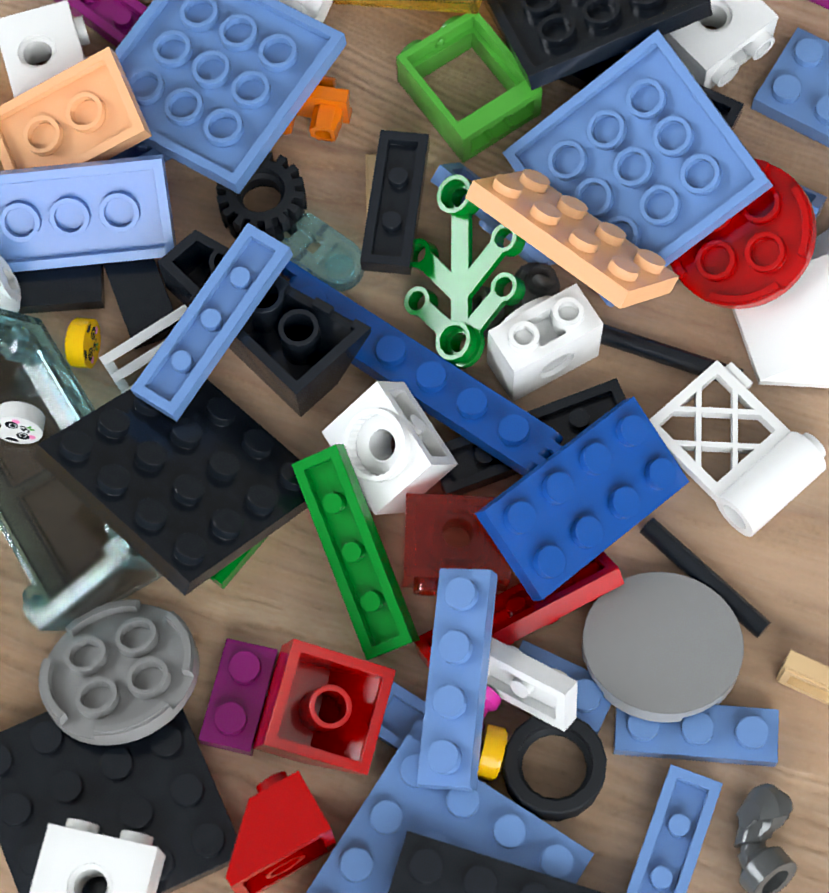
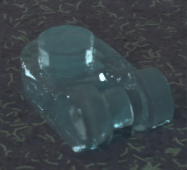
[281,212,364,291]

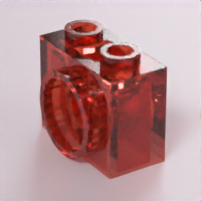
[401,493,511,596]

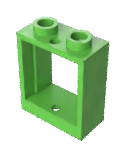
[396,8,543,163]

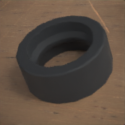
[502,716,607,822]

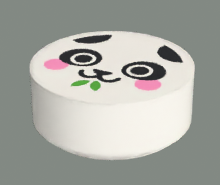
[0,401,46,444]

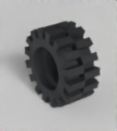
[216,152,307,243]

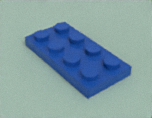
[475,396,689,601]

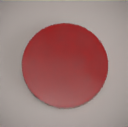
[670,159,817,309]

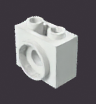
[0,0,91,98]
[664,0,778,89]
[487,283,603,403]
[322,381,458,515]
[29,818,166,893]

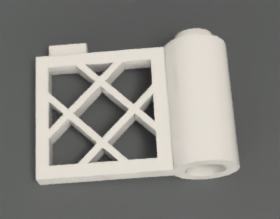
[649,360,826,537]

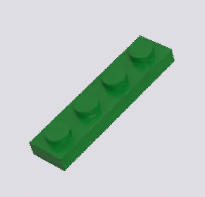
[291,444,420,660]

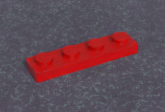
[414,551,624,669]

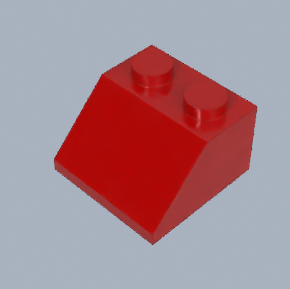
[253,639,396,776]
[225,770,337,893]

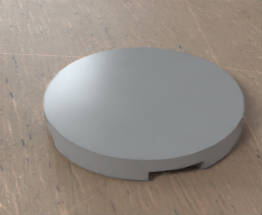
[582,572,744,723]
[39,599,200,746]

